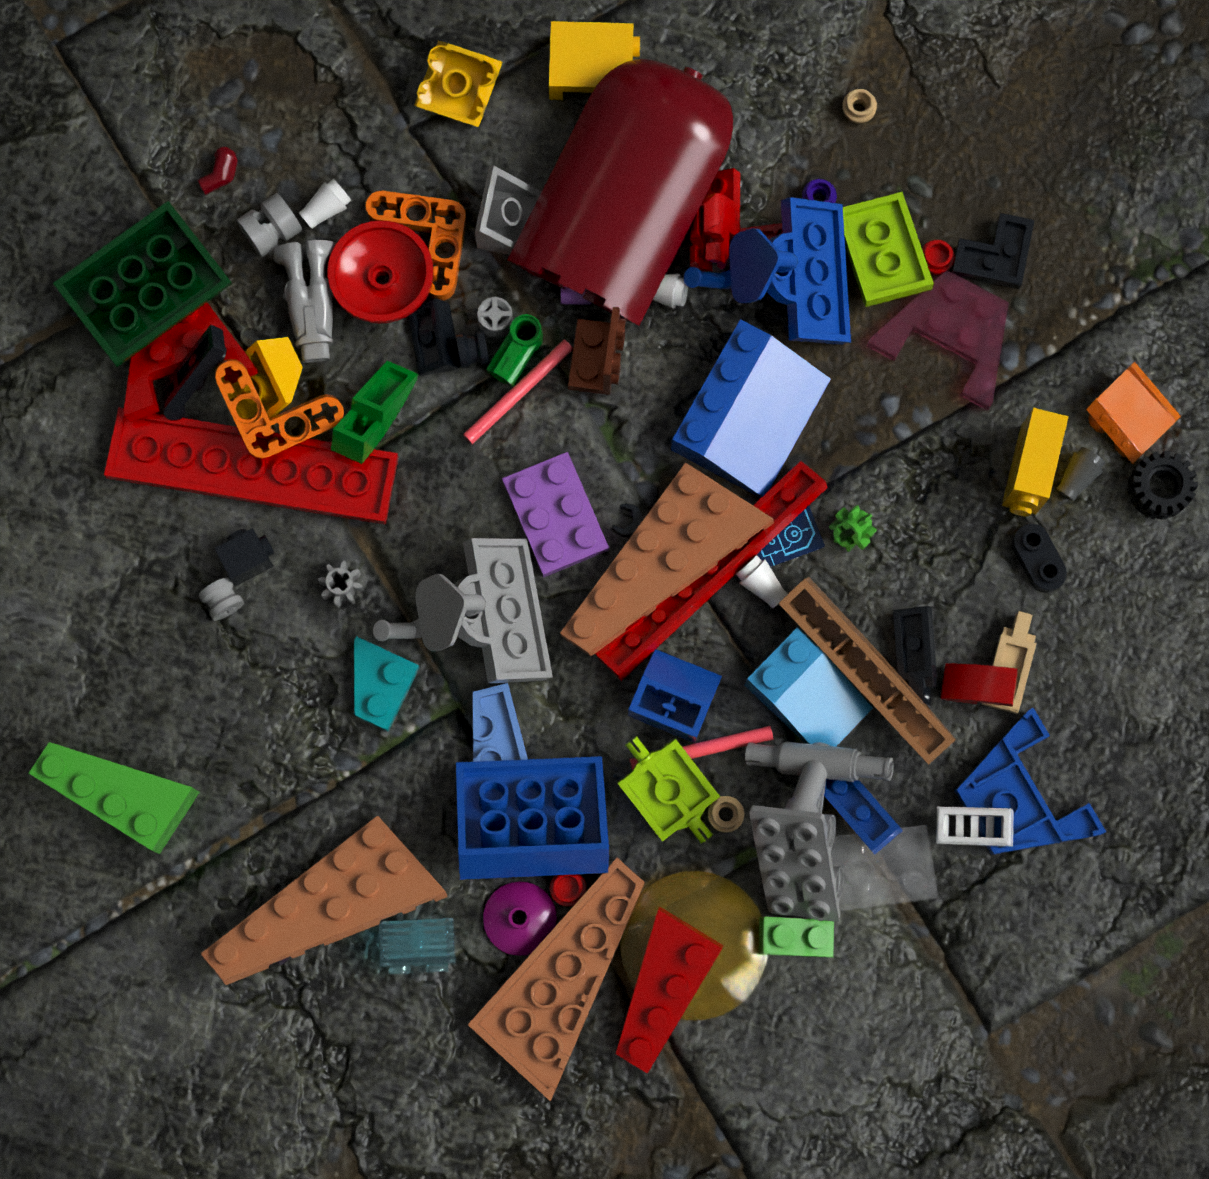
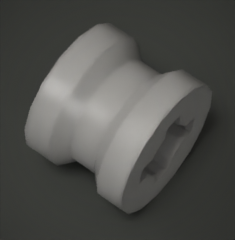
[477,297,513,339]
[199,577,244,621]

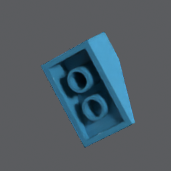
[744,627,873,747]

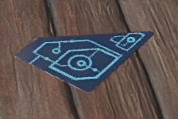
[757,468,825,567]

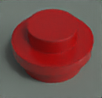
[922,240,955,275]
[550,874,587,907]

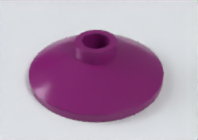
[483,882,557,956]

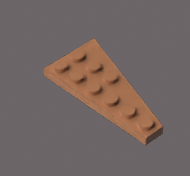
[560,463,774,656]
[201,816,447,985]
[468,858,645,1101]

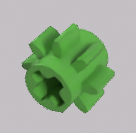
[829,505,877,552]

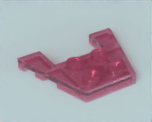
[867,270,1009,410]

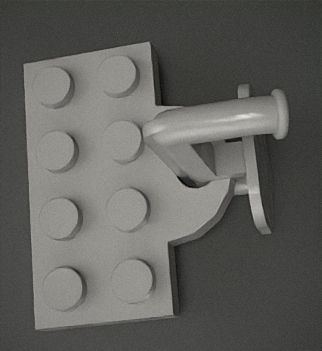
[373,538,553,683]

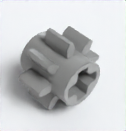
[318,561,364,608]

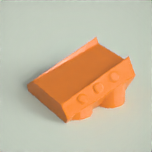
[1086,362,1181,464]

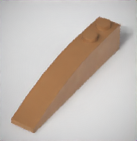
[778,577,956,765]

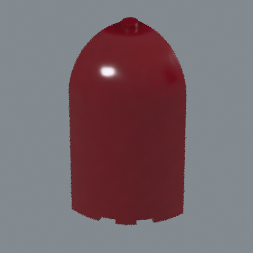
[507,59,733,326]

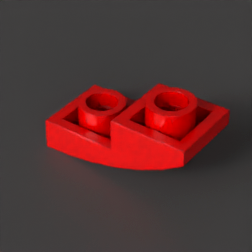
[941,663,1018,707]

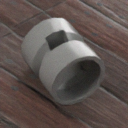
[236,193,302,258]

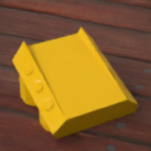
[414,41,503,127]

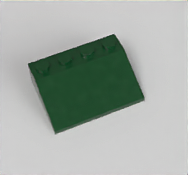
[53,201,232,367]

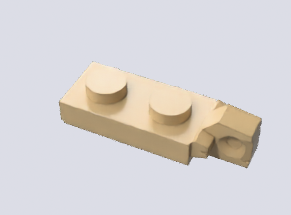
[981,611,1037,714]

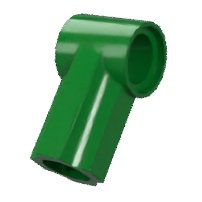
[486,314,543,387]

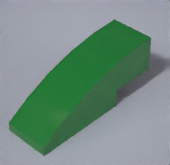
[331,361,418,464]

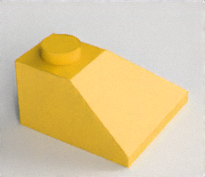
[221,337,303,418]

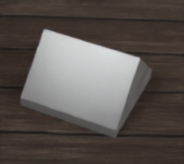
[475,165,542,255]

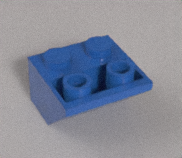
[628,649,722,743]

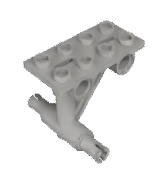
[745,741,894,922]

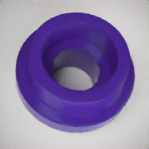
[802,179,837,203]

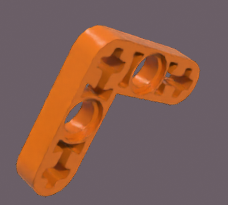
[366,191,466,301]
[215,359,344,458]

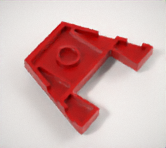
[123,303,258,422]

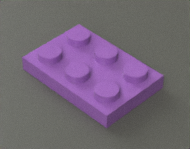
[502,452,609,578]

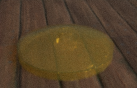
[620,871,768,1021]

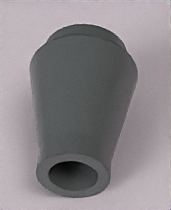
[1056,447,1105,501]

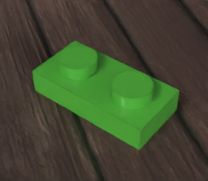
[758,917,834,958]

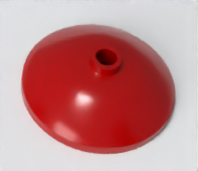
[327,220,434,324]

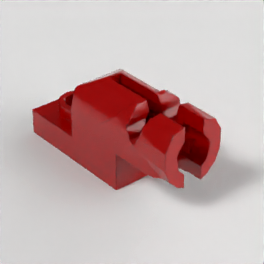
[690,168,740,271]

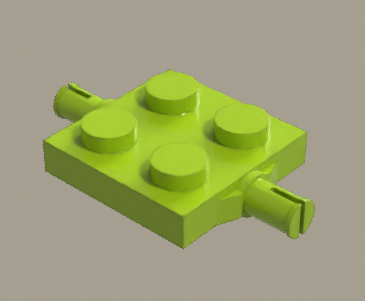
[617,736,720,844]

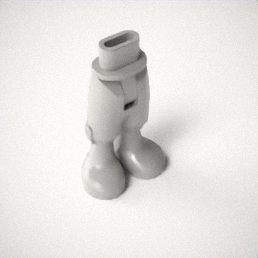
[273,240,336,363]

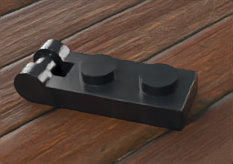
[162,325,227,420]

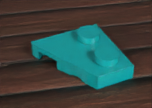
[354,636,420,732]

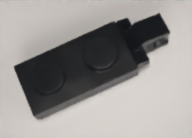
[893,606,937,708]

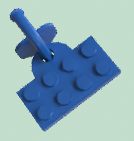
[684,197,851,345]

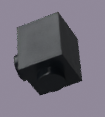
[214,528,275,586]

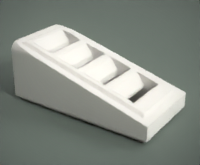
[936,807,1014,847]

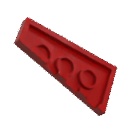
[616,907,724,1074]

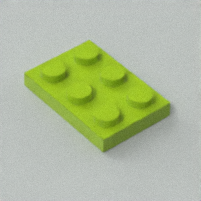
[843,192,934,307]

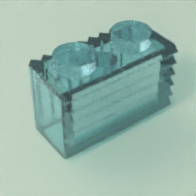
[379,918,456,975]

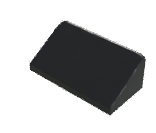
[408,298,461,376]

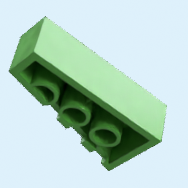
[29,742,200,854]

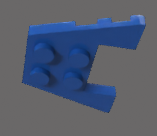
[955,708,1106,855]

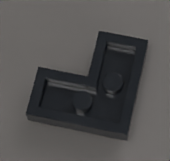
[951,213,1035,289]

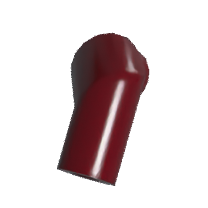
[197,147,238,195]

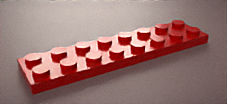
[104,407,399,525]

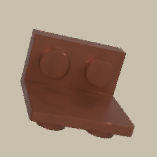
[568,307,626,395]

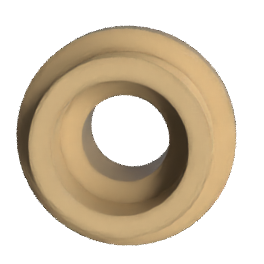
[842,89,877,123]
[708,796,744,833]

